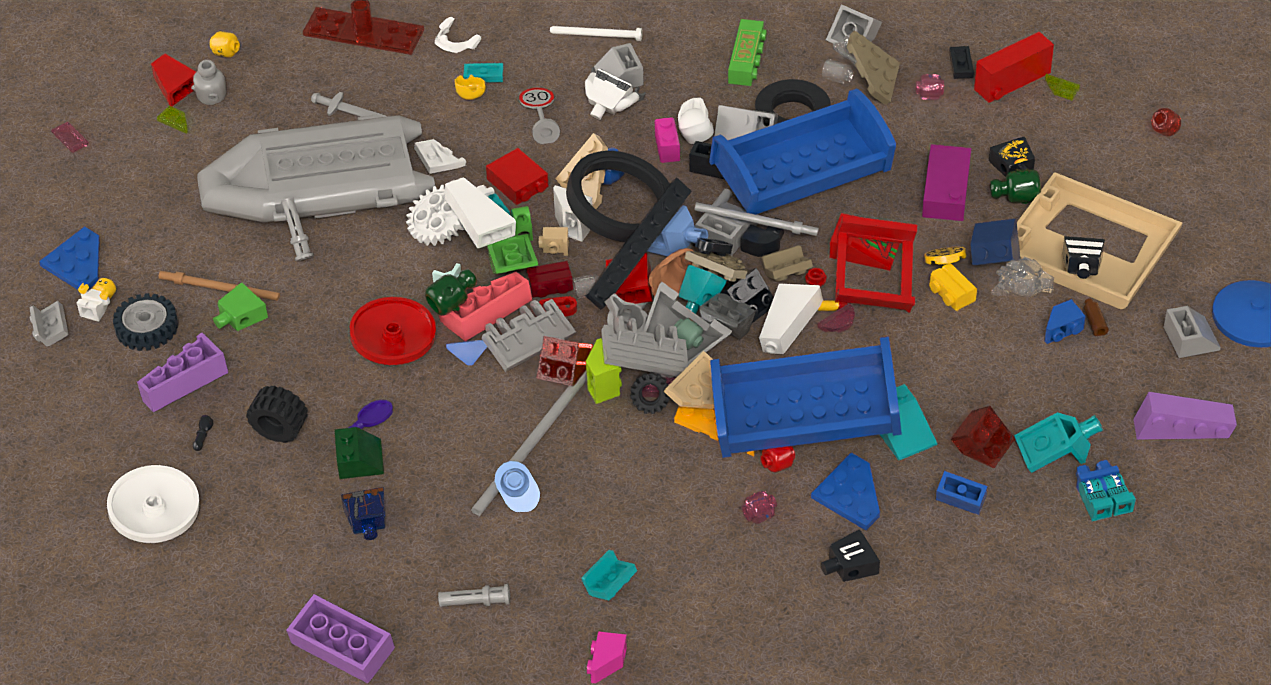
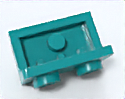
[582,550,637,600]

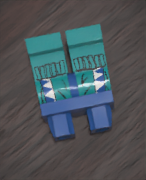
[1076,460,1136,521]

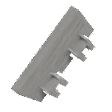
[482,299,576,372]
[601,316,689,377]

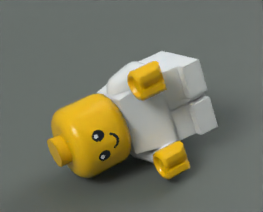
[77,278,116,321]

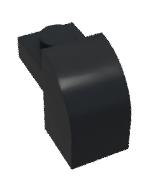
[741,217,784,257]

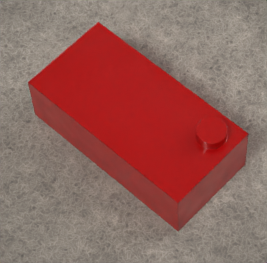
[974,32,1054,103]

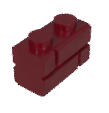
[526,261,573,298]

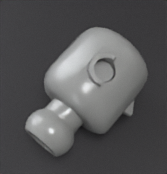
[191,60,227,105]

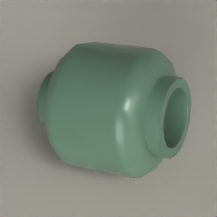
[674,318,704,350]

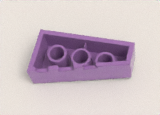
[137,333,228,412]

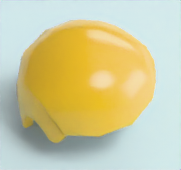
[455,75,486,100]

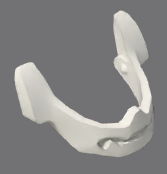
[435,17,481,53]

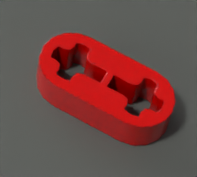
[539,296,577,317]

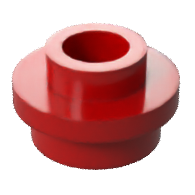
[805,268,827,287]

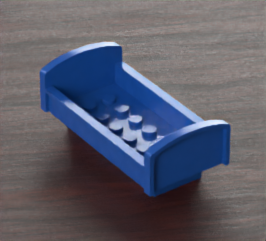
[709,88,896,215]
[710,336,902,458]

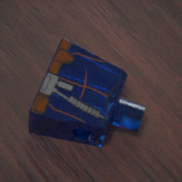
[341,487,386,540]

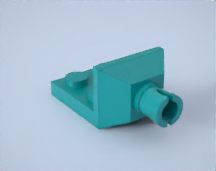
[1014,412,1103,473]

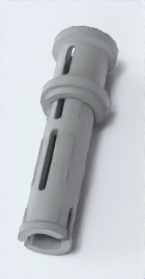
[281,197,314,261]
[438,584,510,607]

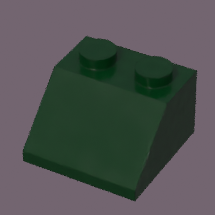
[334,427,384,479]

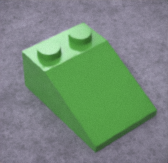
[487,234,538,274]

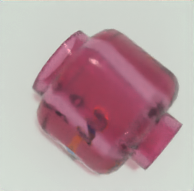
[916,74,944,100]
[742,491,777,524]

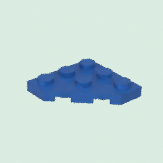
[39,226,100,290]
[811,453,880,530]

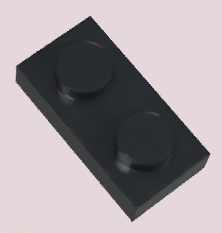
[949,46,974,79]

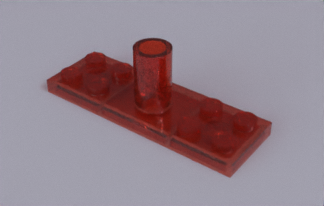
[303,0,424,55]

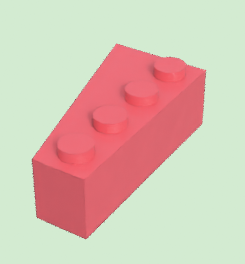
[439,272,532,342]

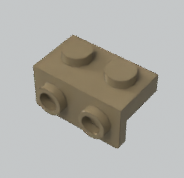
[762,245,813,281]

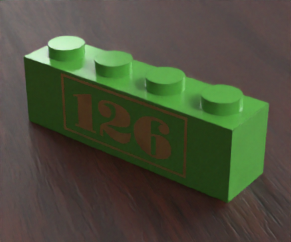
[728,19,767,86]

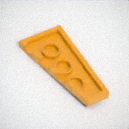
[674,406,756,456]

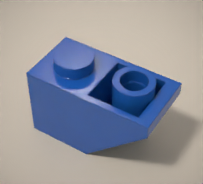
[1045,299,1085,344]

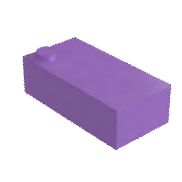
[286,594,395,683]

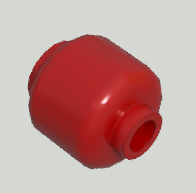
[761,446,795,473]

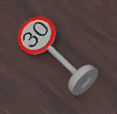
[519,88,560,144]

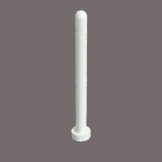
[550,26,642,42]

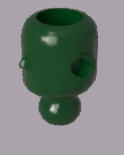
[990,169,1041,204]
[425,269,477,315]

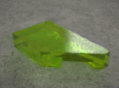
[1045,74,1080,101]
[157,106,188,134]

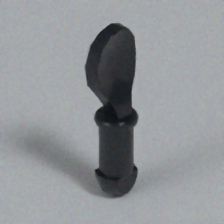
[193,415,213,451]

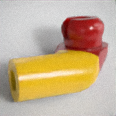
[818,300,848,311]

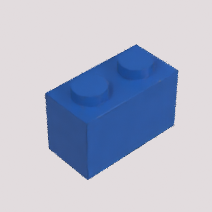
[936,471,988,515]

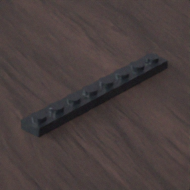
[585,177,692,310]

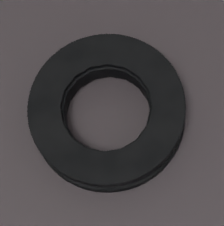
[755,79,831,126]

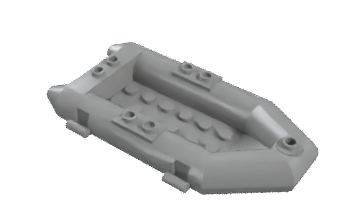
[197,115,435,223]

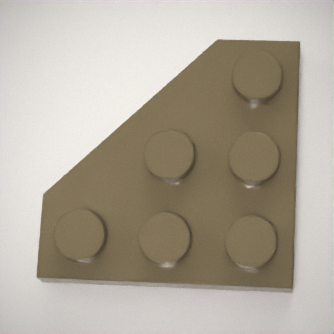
[847,30,900,105]
[685,251,747,281]

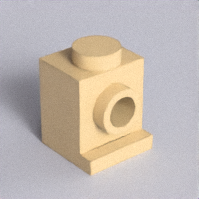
[539,227,569,256]

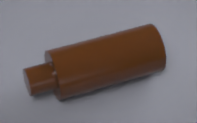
[1084,298,1109,336]

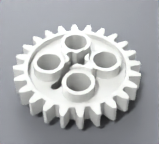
[406,185,464,246]

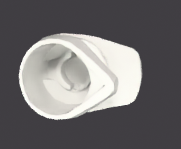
[678,98,714,144]

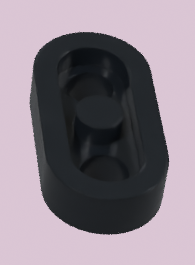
[695,238,733,256]

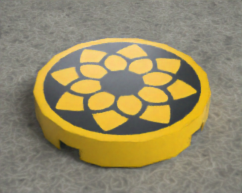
[924,247,967,265]

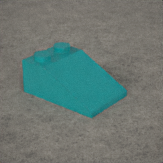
[880,384,937,460]

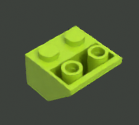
[586,338,622,404]

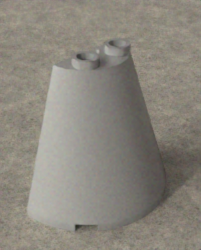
[643,282,732,380]

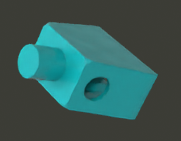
[679,265,727,314]

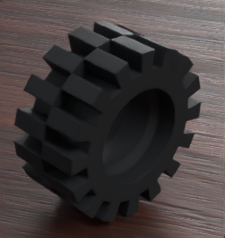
[630,372,670,414]

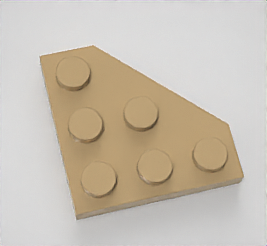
[555,133,608,209]
[664,351,715,409]

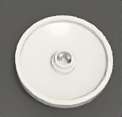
[107,465,199,543]

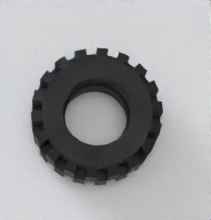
[246,386,308,443]

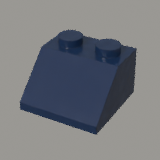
[970,219,1021,265]

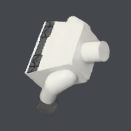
[585,67,646,120]

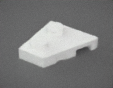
[414,139,466,174]

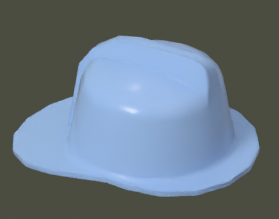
[495,461,540,512]

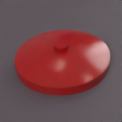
[350,297,436,365]

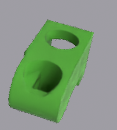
[511,206,533,241]

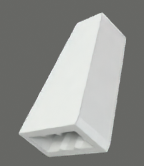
[445,177,516,248]
[759,284,823,354]

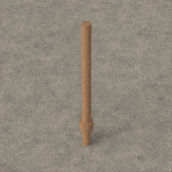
[159,271,280,301]

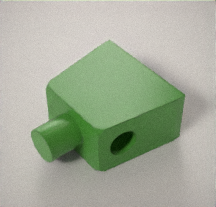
[213,283,268,331]

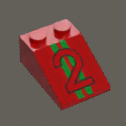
[830,213,900,271]

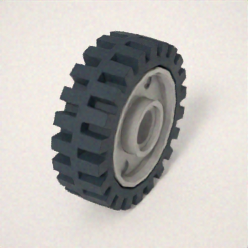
[113,293,178,351]

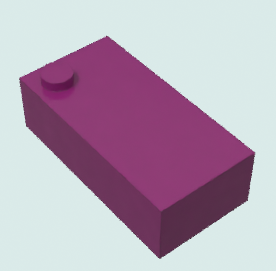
[922,144,971,221]

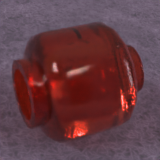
[1151,108,1181,136]

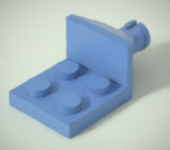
[647,205,708,256]

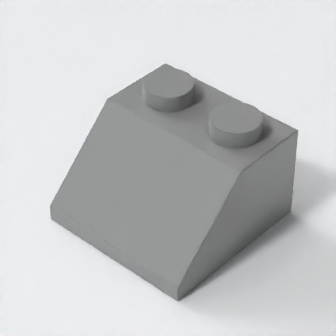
[826,4,882,50]

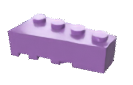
[1134,392,1237,439]

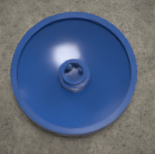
[1212,280,1271,348]

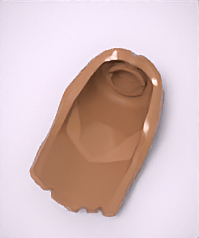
[649,248,701,299]

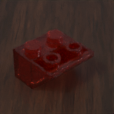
[536,336,593,386]
[951,406,1015,468]

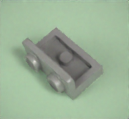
[30,301,69,346]

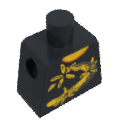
[989,136,1035,177]

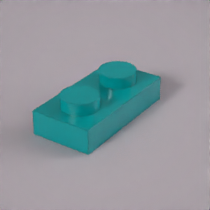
[463,63,504,82]

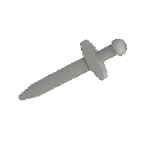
[311,92,387,118]

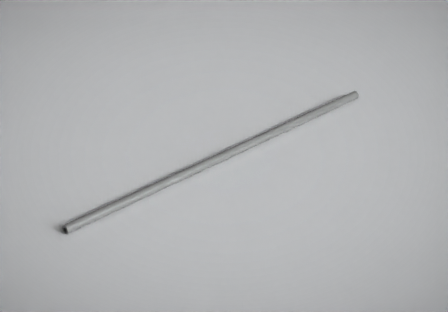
[471,189,733,516]

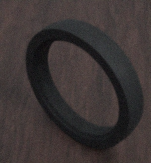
[566,151,670,242]

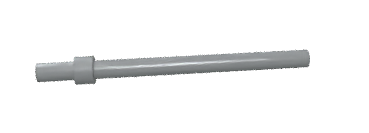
[695,202,819,236]

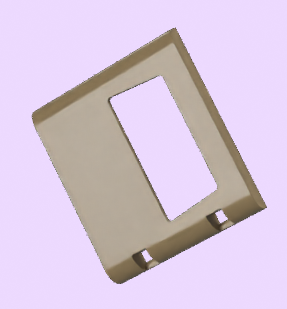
[1007,172,1182,309]

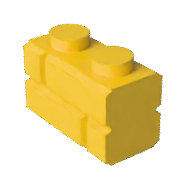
[929,263,977,311]

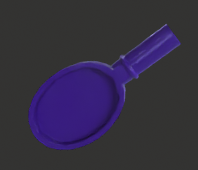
[348,400,393,429]

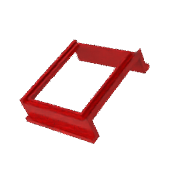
[835,215,917,313]

